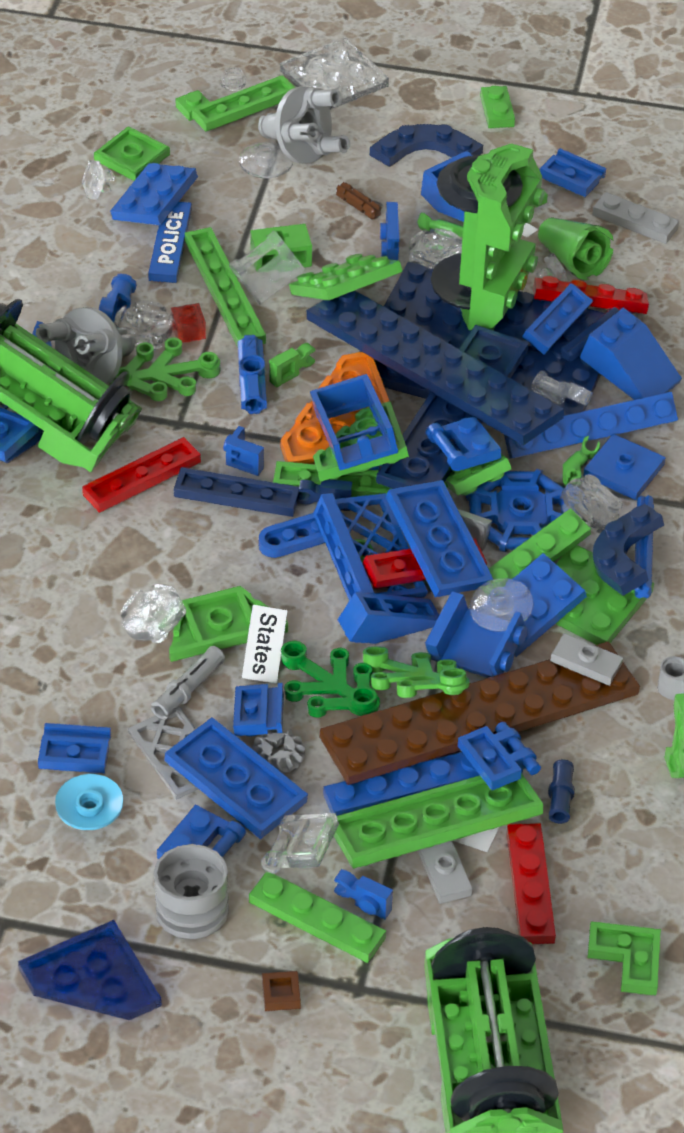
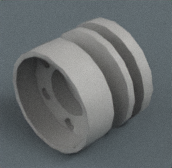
[154,844,229,939]

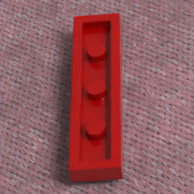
[533,276,649,314]
[82,437,201,513]
[362,538,487,589]
[506,823,556,944]

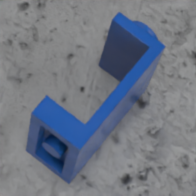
[425,591,527,678]

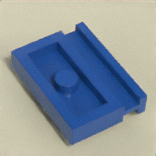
[539,148,606,197]
[380,202,399,260]
[233,683,284,736]
[38,723,111,774]

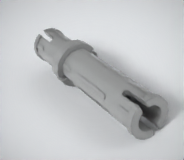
[151,646,225,720]

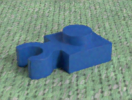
[334,869,393,920]

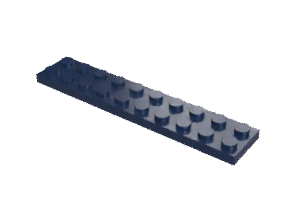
[307,290,564,445]

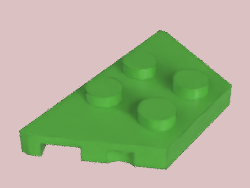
[169,586,288,662]

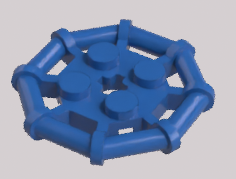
[466,469,574,552]

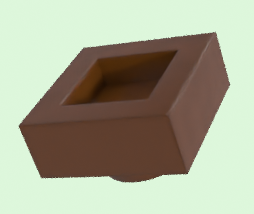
[262,971,301,1011]

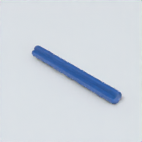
[634,495,654,599]

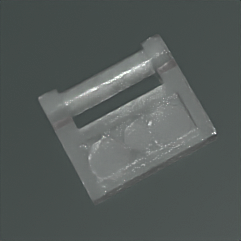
[229,231,305,305]
[261,813,339,874]

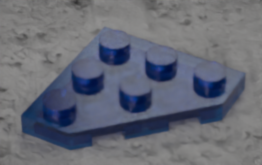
[18,920,162,1020]

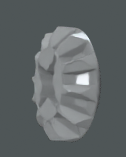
[252,729,305,773]

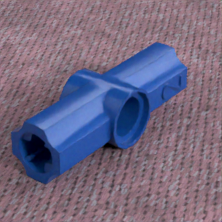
[237,335,267,414]

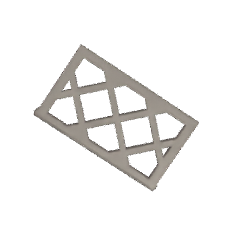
[128,706,198,800]

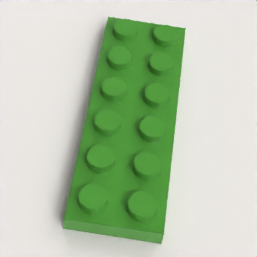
[328,773,543,869]

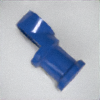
[99,274,137,323]

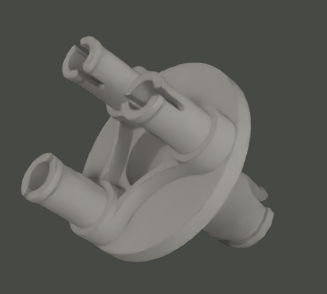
[258,87,350,163]
[36,307,135,385]

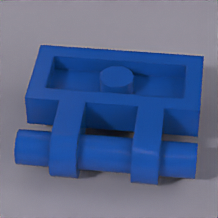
[458,722,541,790]

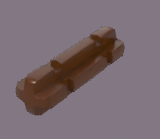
[336,182,382,219]

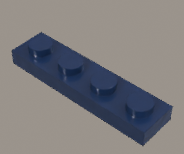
[174,467,300,517]

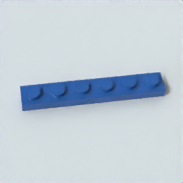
[504,391,678,459]
[323,748,523,817]

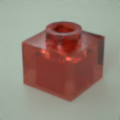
[171,303,206,343]

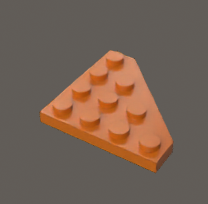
[280,352,389,464]

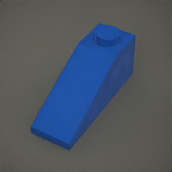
[337,592,439,644]

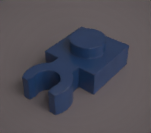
[299,479,352,511]

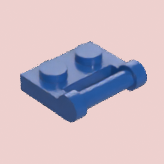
[426,417,501,471]
[157,804,246,859]

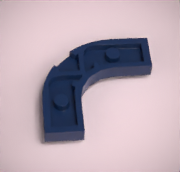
[369,124,483,167]
[593,503,664,596]

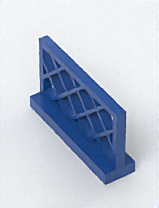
[313,493,428,601]

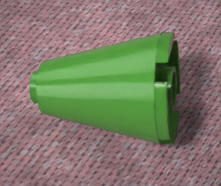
[538,217,614,280]

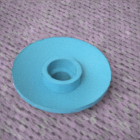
[55,774,123,830]

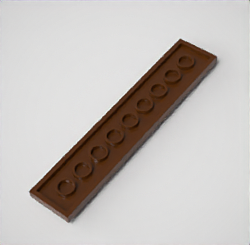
[319,641,640,785]

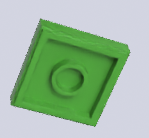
[94,126,170,181]

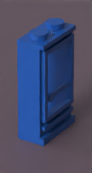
[310,374,398,470]

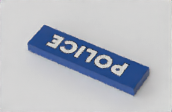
[148,202,192,283]

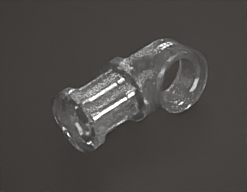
[531,370,594,406]

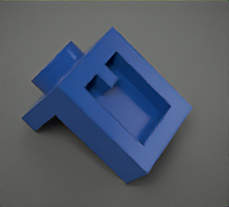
[223,426,264,476]

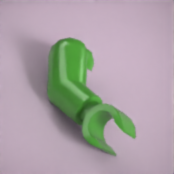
[417,212,463,238]
[562,436,600,489]

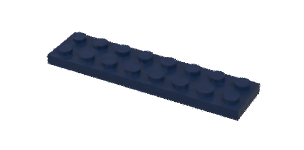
[376,325,529,489]

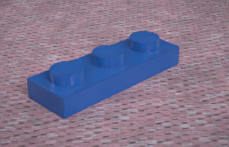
[522,283,593,355]

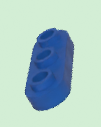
[258,512,345,558]

